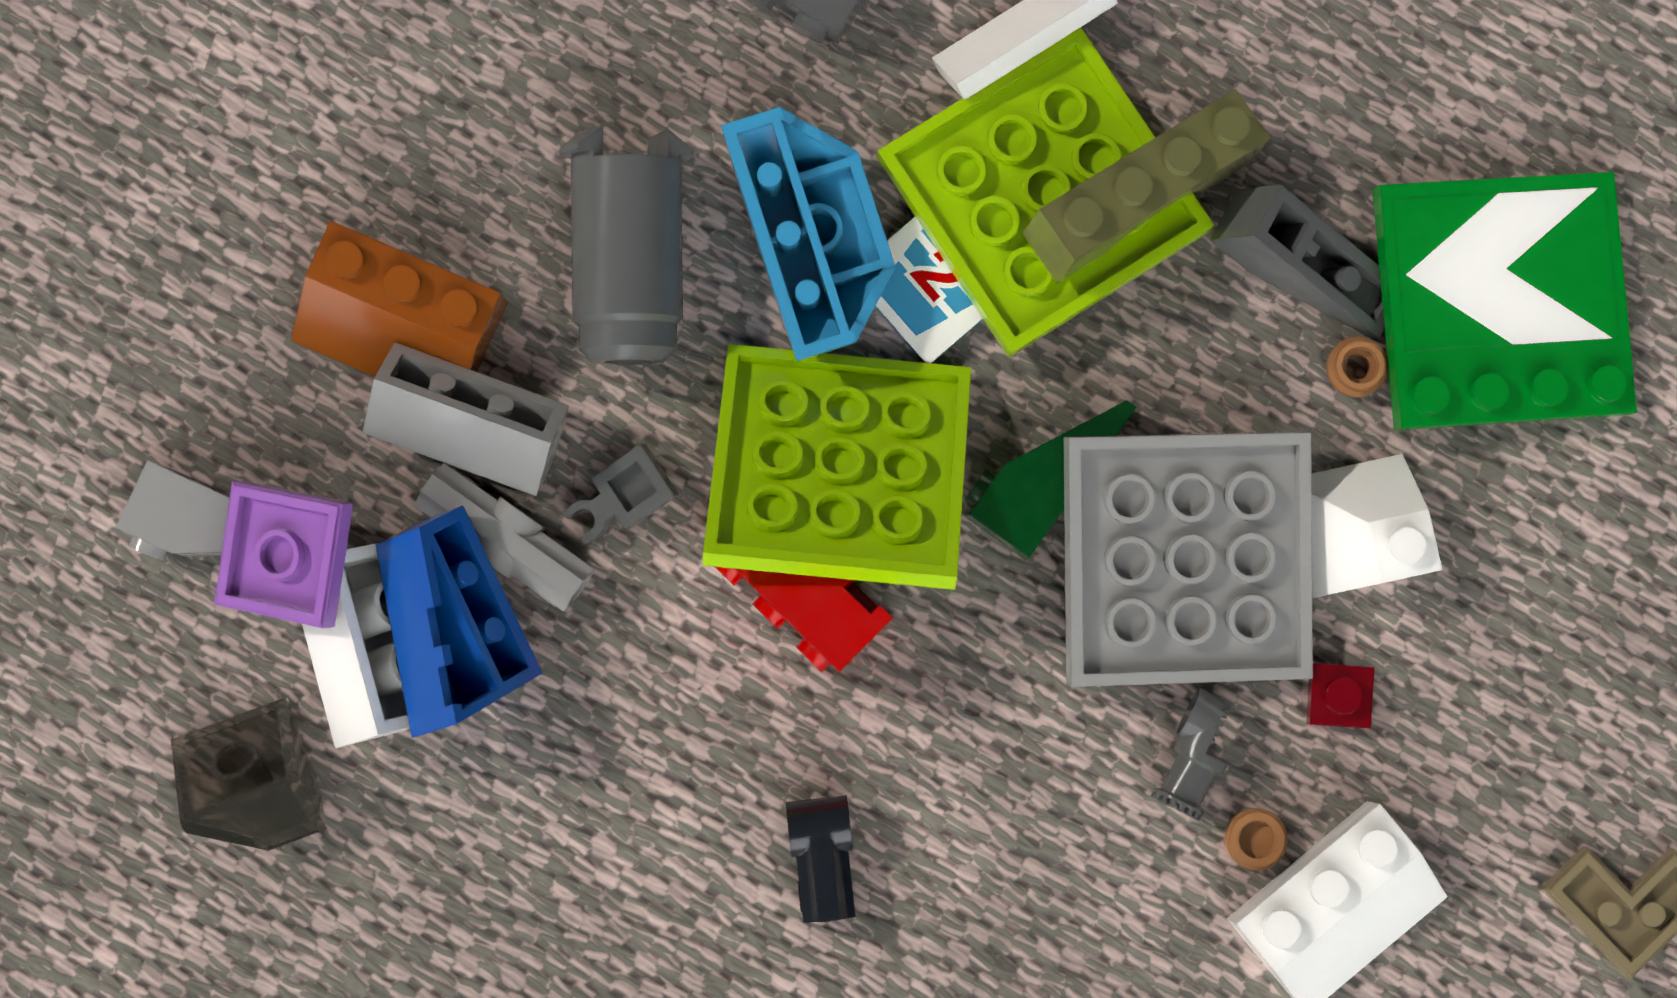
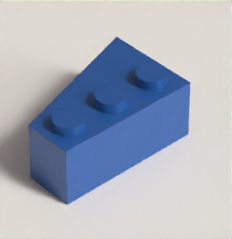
[376,505,543,738]

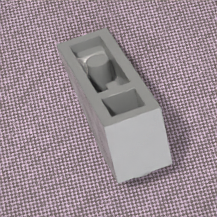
[116,460,230,561]

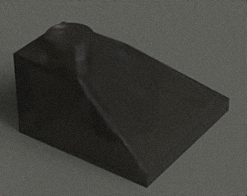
[171,697,327,851]

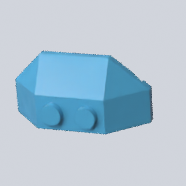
[721,107,896,362]

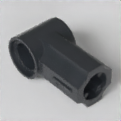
[786,795,856,923]

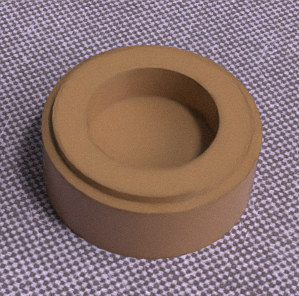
[1224,808,1288,871]

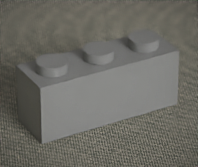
[362,342,569,496]

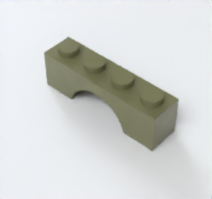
[1023,89,1271,283]

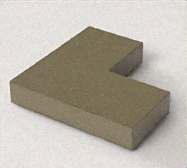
[1540,846,1677,980]

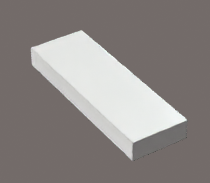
[932,0,1118,99]

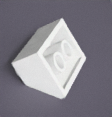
[302,543,410,748]
[1227,801,1448,998]

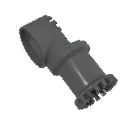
[1151,687,1231,821]

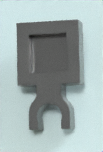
[562,444,679,545]

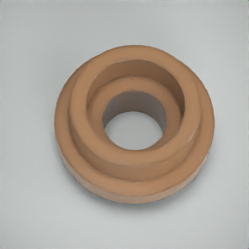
[1326,336,1388,398]

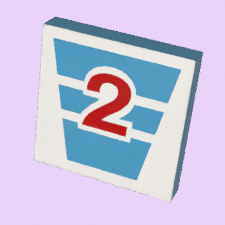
[875,217,983,364]

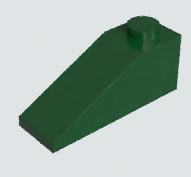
[964,400,1137,560]

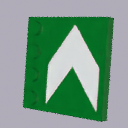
[1372,172,1637,431]

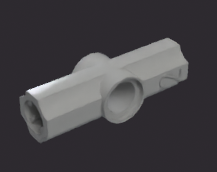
[414,463,595,612]

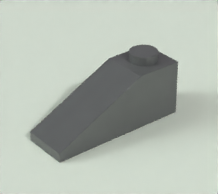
[1210,184,1385,339]

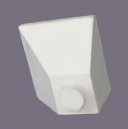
[1311,454,1443,598]

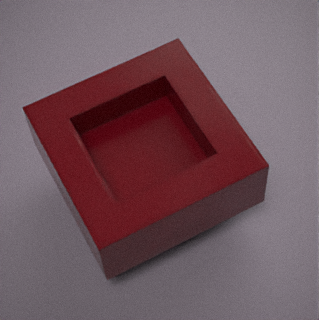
[1306,663,1374,729]

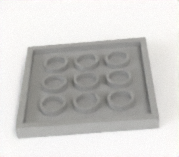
[1064,432,1313,687]

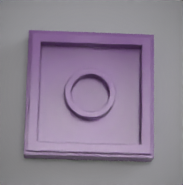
[214,481,353,628]

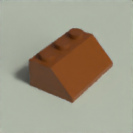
[291,220,508,377]

